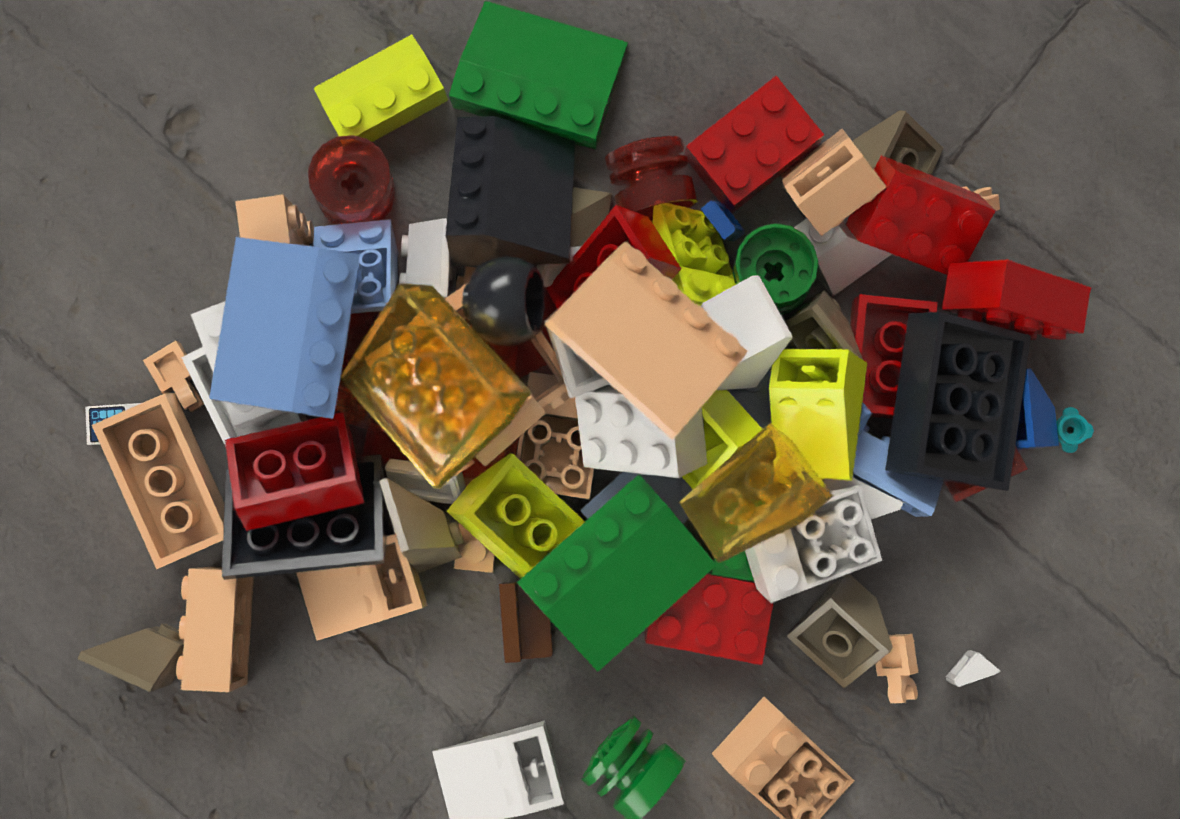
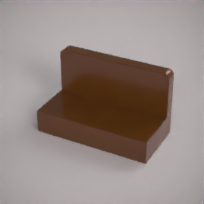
[499,582,553,663]

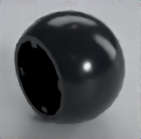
[462,256,545,347]

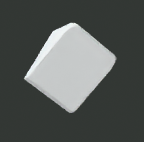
[946,650,1000,687]

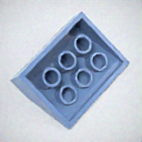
[209,237,360,418]

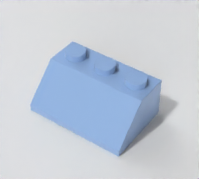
[853,425,943,517]

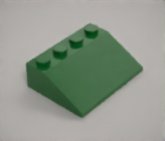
[449,1,628,150]
[517,474,717,672]

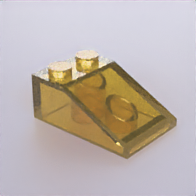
[679,423,833,563]

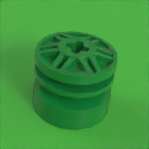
[732,223,818,316]
[581,716,686,819]

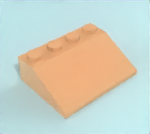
[545,241,748,440]

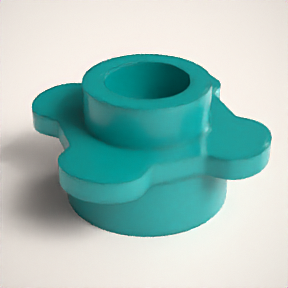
[1056,407,1094,453]

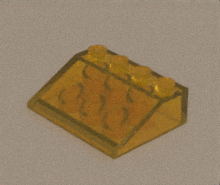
[340,283,532,489]

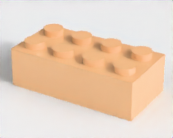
[92,393,225,569]

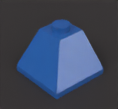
[1015,368,1059,450]

